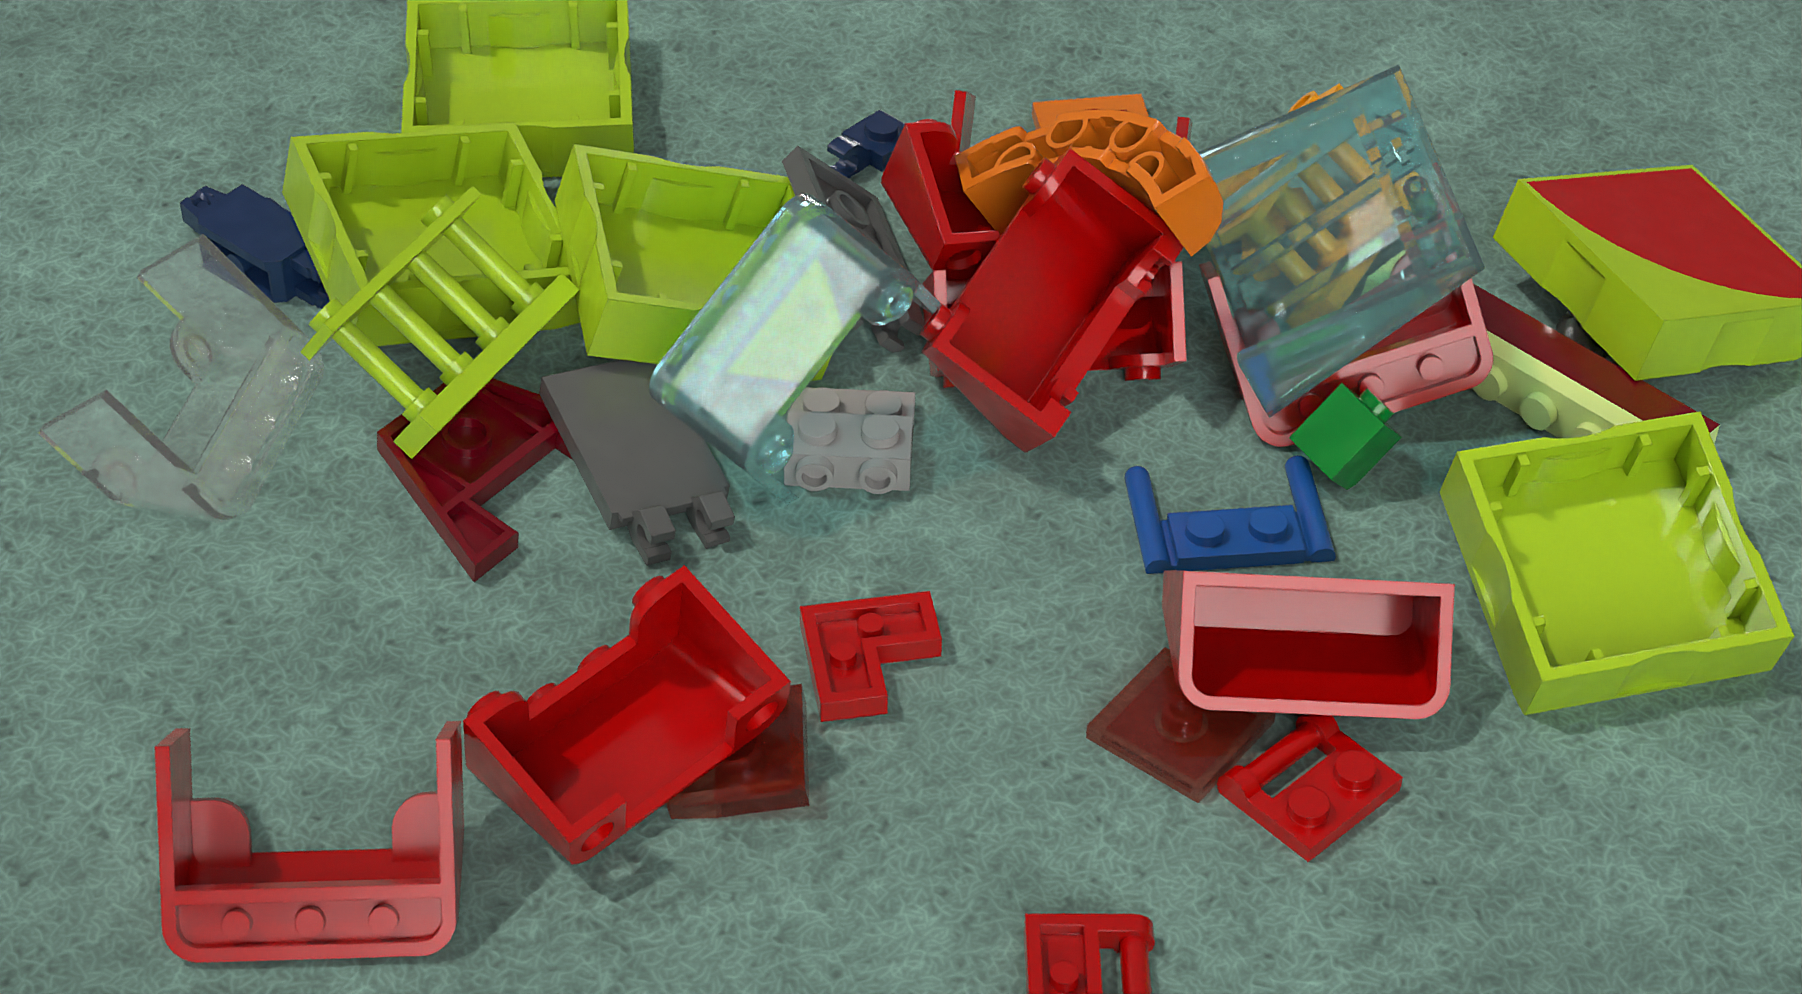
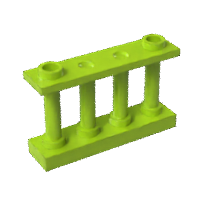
[300,186,580,459]

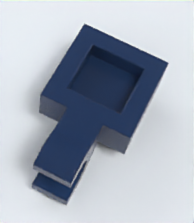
[827,110,905,178]

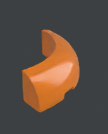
[955,109,1224,257]

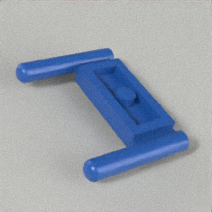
[1124,456,1336,574]

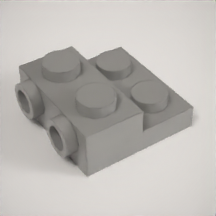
[783,387,916,494]

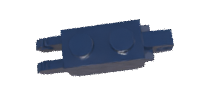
[180,184,330,308]

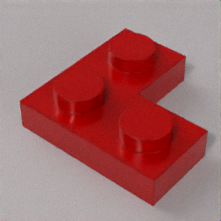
[800,591,942,722]

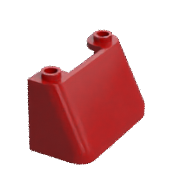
[920,148,1184,452]

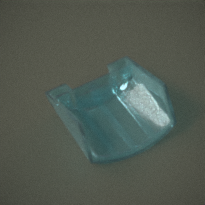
[1198,65,1485,418]

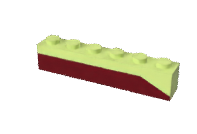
[1369,252,1720,445]

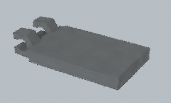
[782,146,925,353]
[539,360,735,566]

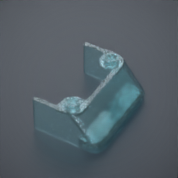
[649,193,941,505]

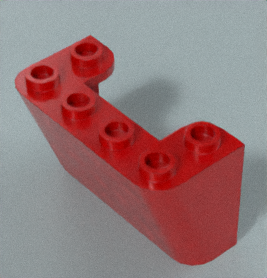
[881,109,1127,280]
[463,565,791,864]

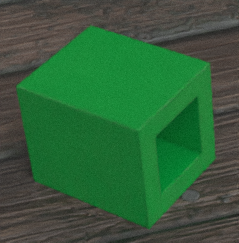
[1289,383,1402,490]

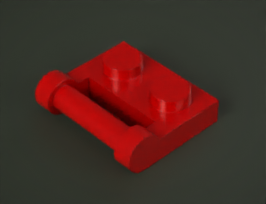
[1217,714,1403,862]
[1024,913,1155,994]

